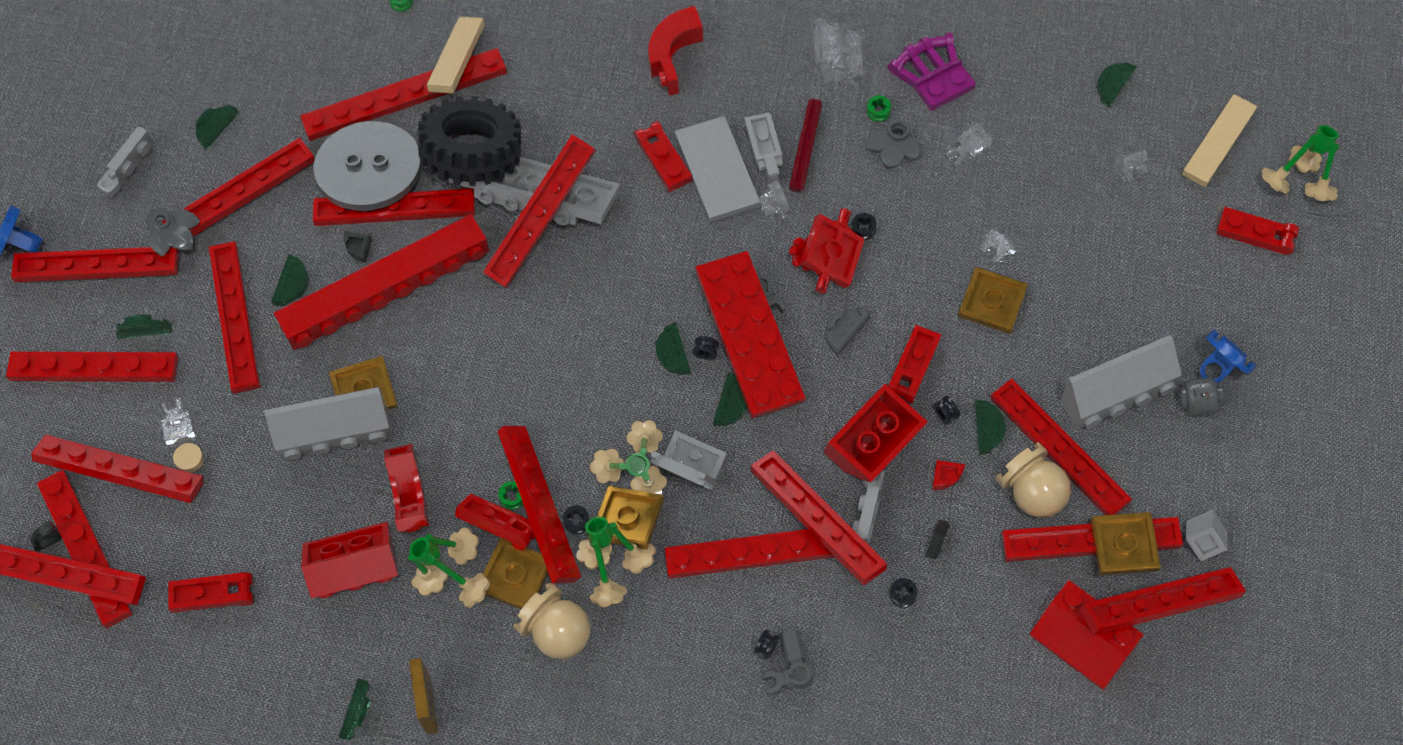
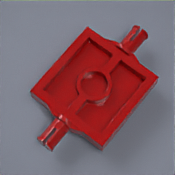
[800,208,865,294]

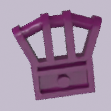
[887,32,976,111]

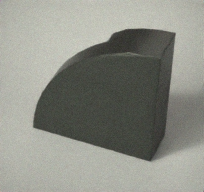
[343,231,372,263]
[926,519,950,559]
[30,520,62,552]

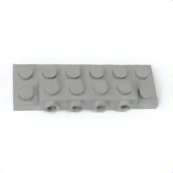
[449,143,620,225]

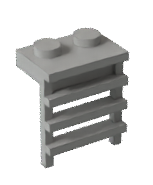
[650,430,728,491]

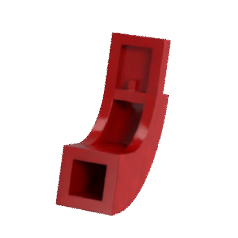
[648,6,703,96]
[384,443,429,532]

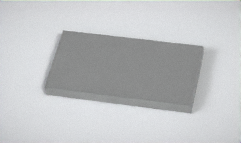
[675,116,760,223]

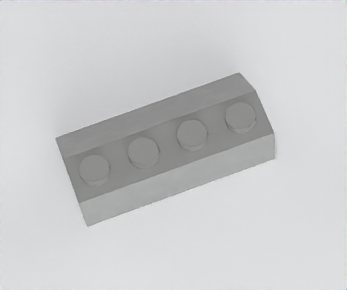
[1060,335,1182,430]
[264,387,393,460]

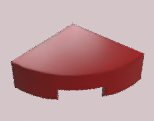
[932,460,965,490]

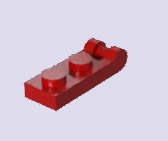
[633,121,693,193]
[1216,207,1299,255]
[888,325,942,404]
[455,493,535,551]
[168,572,253,613]

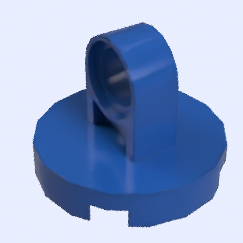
[0,205,43,255]
[1200,328,1257,383]

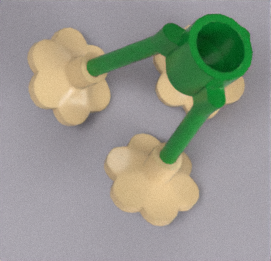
[1262,125,1339,201]
[589,420,667,495]
[576,516,656,607]
[408,528,490,608]

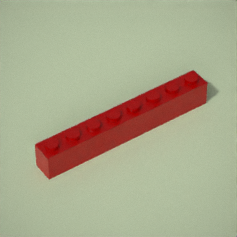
[274,214,490,351]

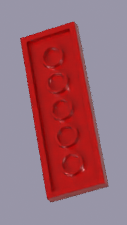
[695,251,806,419]

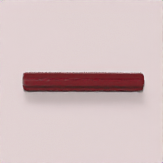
[790,98,822,193]

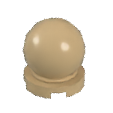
[996,442,1071,518]
[513,583,590,660]

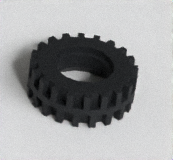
[418,96,521,186]

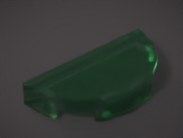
[1096,63,1137,108]
[195,105,239,150]
[271,254,309,306]
[116,315,172,339]
[655,322,691,375]
[713,372,748,426]
[974,399,1006,456]
[338,678,371,740]

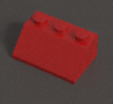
[823,384,928,483]
[301,521,398,599]
[1029,580,1144,690]

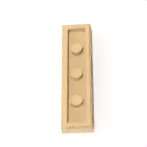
[427,17,485,93]
[1182,94,1257,188]

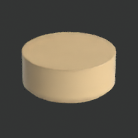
[173,443,204,473]

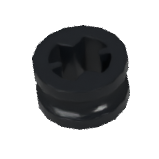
[852,213,877,240]
[692,336,719,360]
[933,396,960,425]
[563,505,589,535]
[890,578,917,608]
[754,629,780,660]

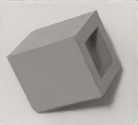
[1186,509,1228,561]

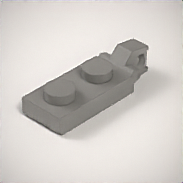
[744,112,783,183]
[96,126,152,197]
[853,471,885,546]

